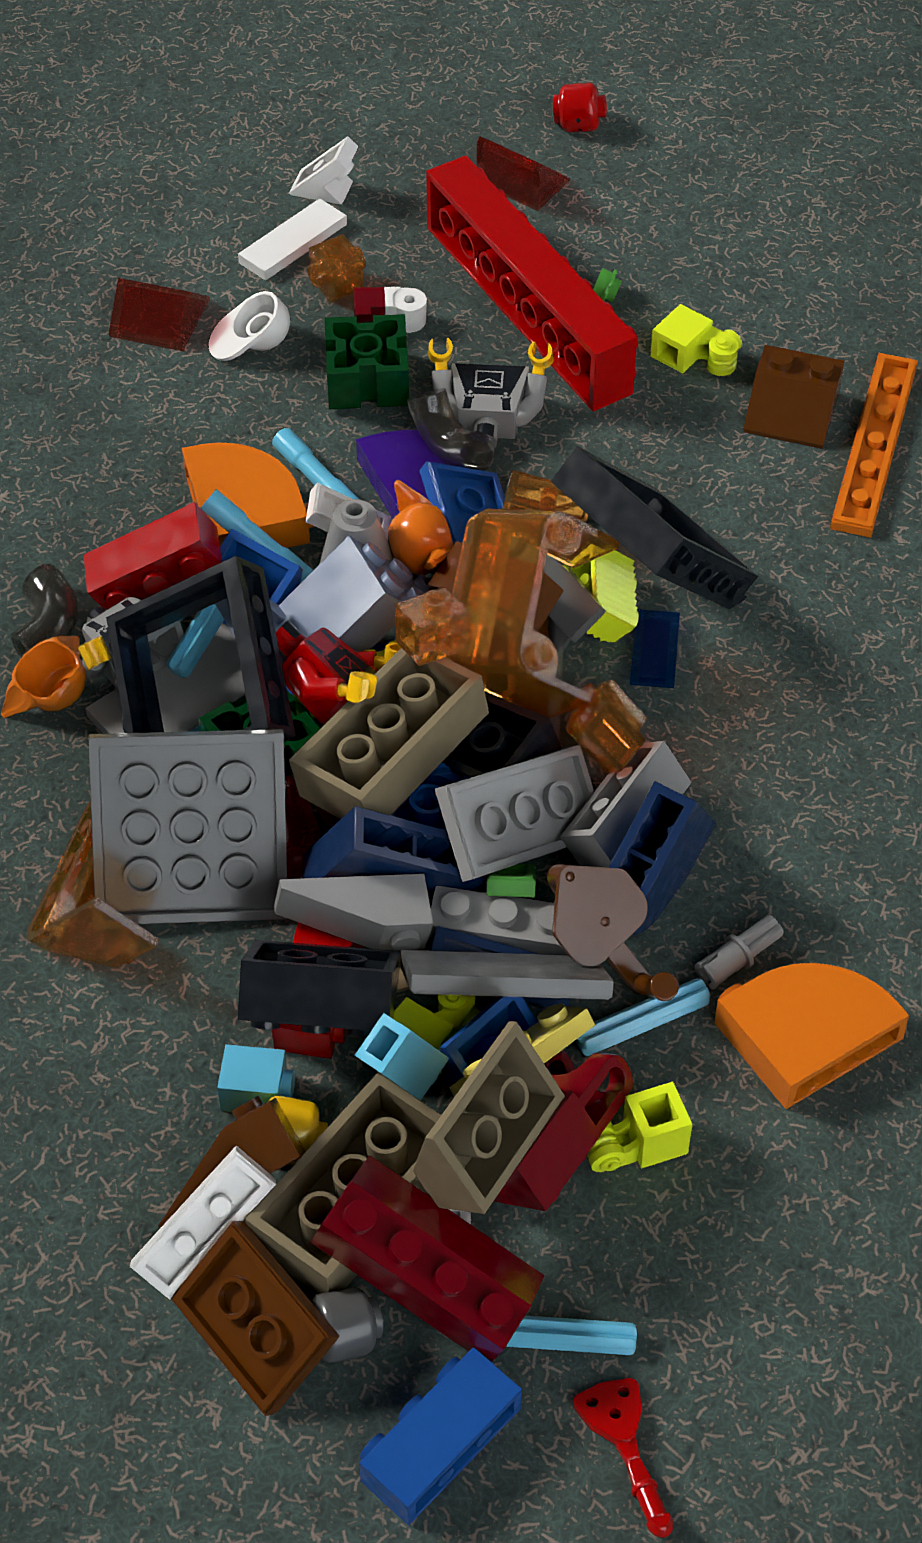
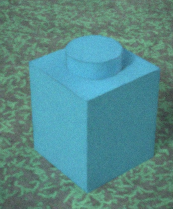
[355,1013,449,1101]
[217,1044,295,1112]

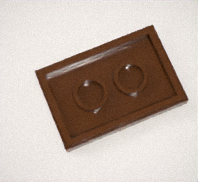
[171,1221,340,1416]

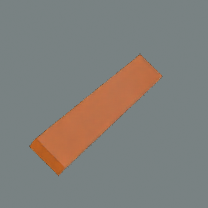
[830,353,918,538]

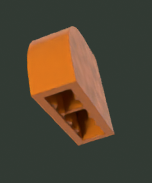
[182,442,315,548]
[714,963,909,1109]

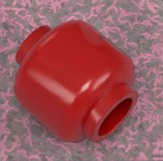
[553,82,607,132]

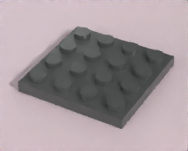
[88,729,288,925]

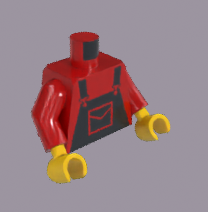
[276,621,405,725]

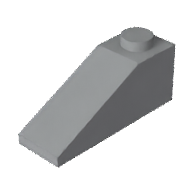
[274,874,433,951]

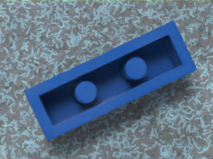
[359,1347,522,1526]

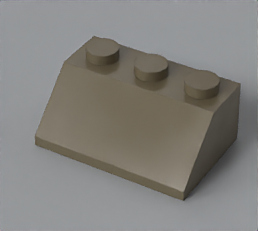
[413,1021,565,1214]

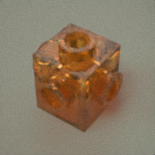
[307,234,366,303]
[396,587,471,666]

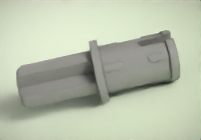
[694,915,784,990]

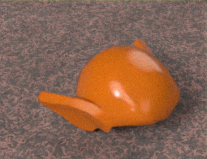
[388,480,453,576]
[1,636,87,718]

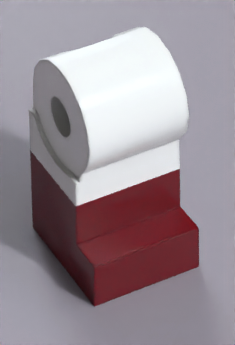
[354,287,427,333]

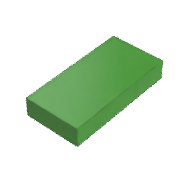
[486,863,536,897]

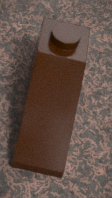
[158,1095,306,1228]

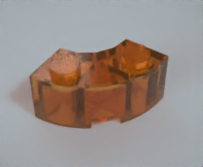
[566,679,647,774]

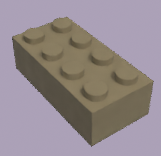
[289,640,489,819]
[245,1072,441,1295]

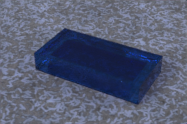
[630,609,680,688]

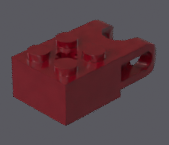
[493,1049,633,1211]

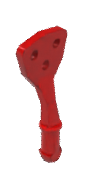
[574,1378,673,1538]

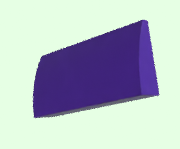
[356,430,453,519]

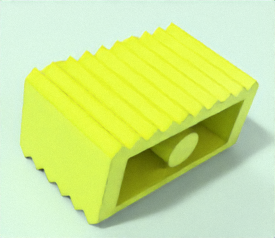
[570,539,639,642]

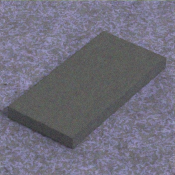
[400,950,613,1000]

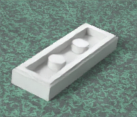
[238,198,347,281]
[130,1146,276,1300]

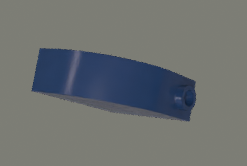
[608,781,716,935]
[302,806,483,908]

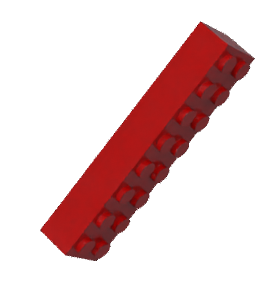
[426,155,638,412]

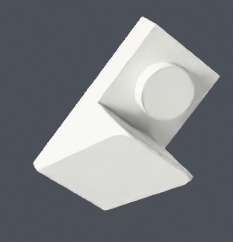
[289,136,358,205]

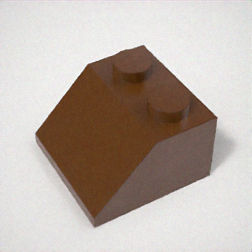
[743,345,845,449]

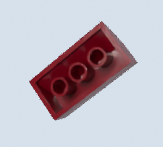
[310,1155,545,1362]

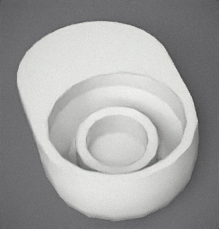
[209,291,291,361]

